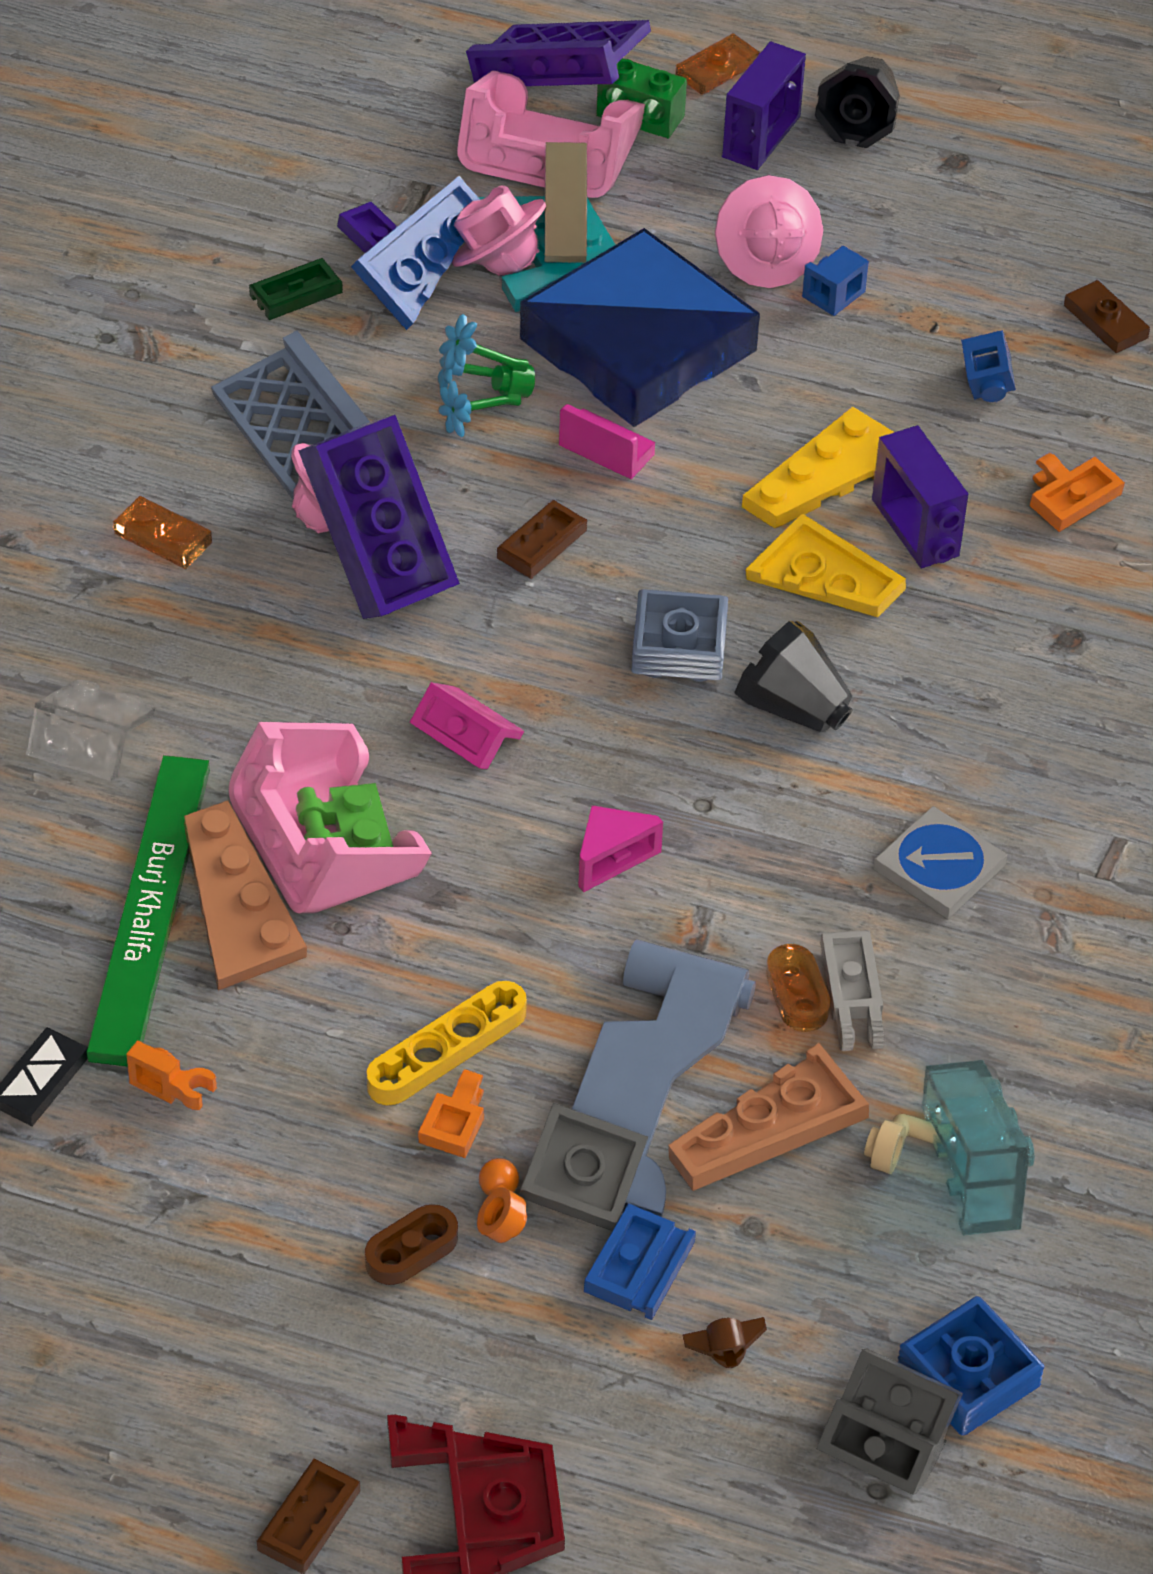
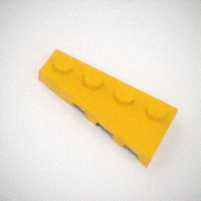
[742,407,894,529]

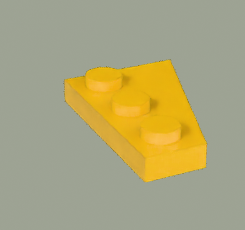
[745,513,906,617]

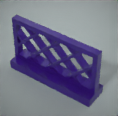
[466,20,651,86]

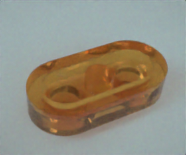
[766,944,830,1032]

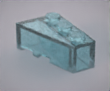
[922,1060,1035,1236]

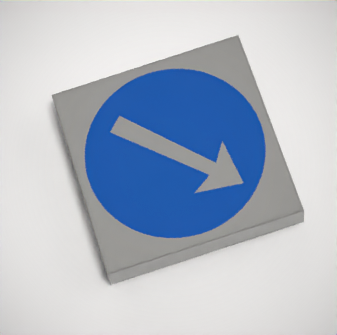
[873,806,1008,919]

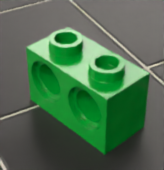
[596,58,687,139]

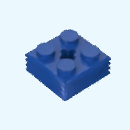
[898,1296,1045,1436]

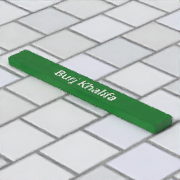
[87,755,210,1067]

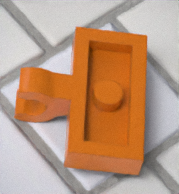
[1029,453,1125,532]

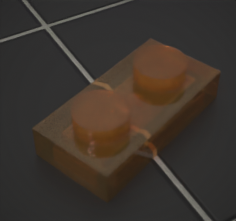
[113,496,212,569]

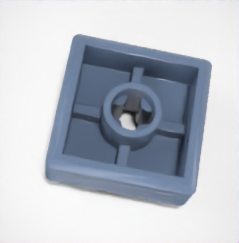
[631,589,728,681]

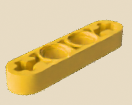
[367,981,527,1106]

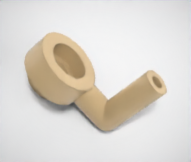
[864,1114,953,1174]

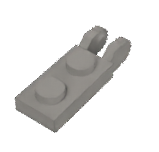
[820,930,884,1051]

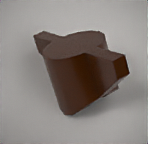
[683,1317,767,1368]

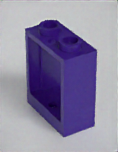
[722,41,806,170]
[872,425,969,569]

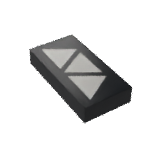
[0,1027,88,1127]

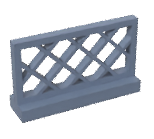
[211,330,370,499]

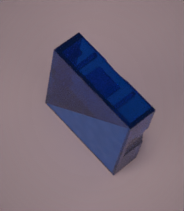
[520,228,760,427]

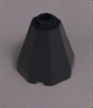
[815,56,900,148]
[734,621,853,732]

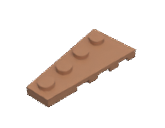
[184,800,307,991]
[668,1043,869,1191]

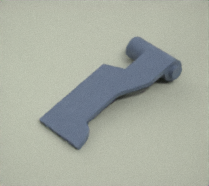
[572,939,756,1217]

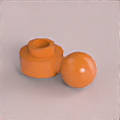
[477,1158,527,1243]

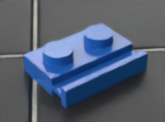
[584,1203,696,1320]

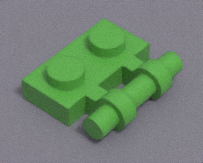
[296,783,393,847]

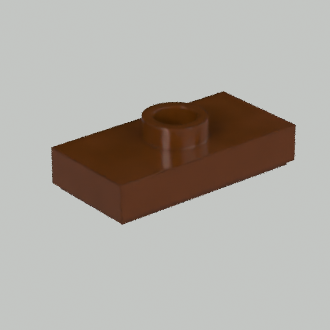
[1064,280,1150,353]
[497,500,587,579]
[257,1459,360,1574]

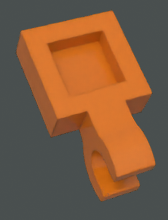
[127,1040,217,1110]
[418,1069,484,1158]

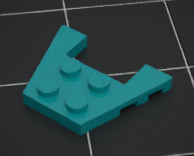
[478,196,616,312]

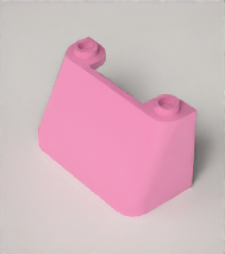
[457,71,645,198]
[229,722,432,914]

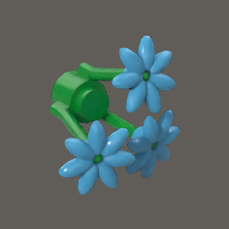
[438,314,535,437]

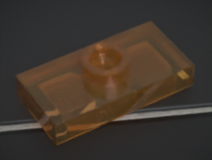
[675,33,760,95]

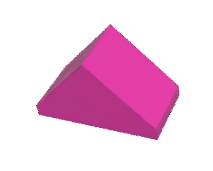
[578,806,663,892]

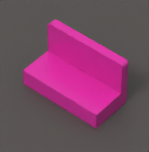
[559,404,655,480]
[410,682,524,769]

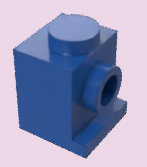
[802,246,869,316]
[961,330,1016,402]

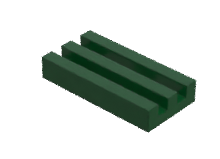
[249,258,343,320]

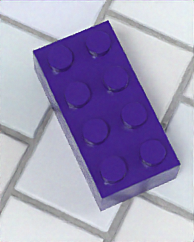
[298,415,460,619]

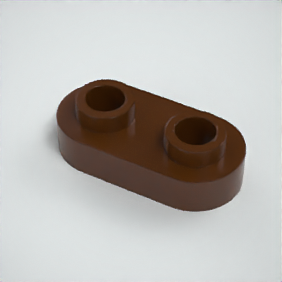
[365,1204,458,1285]

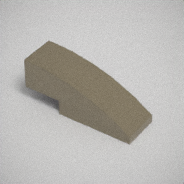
[545,142,587,263]

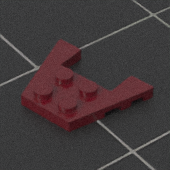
[387,1414,565,1574]

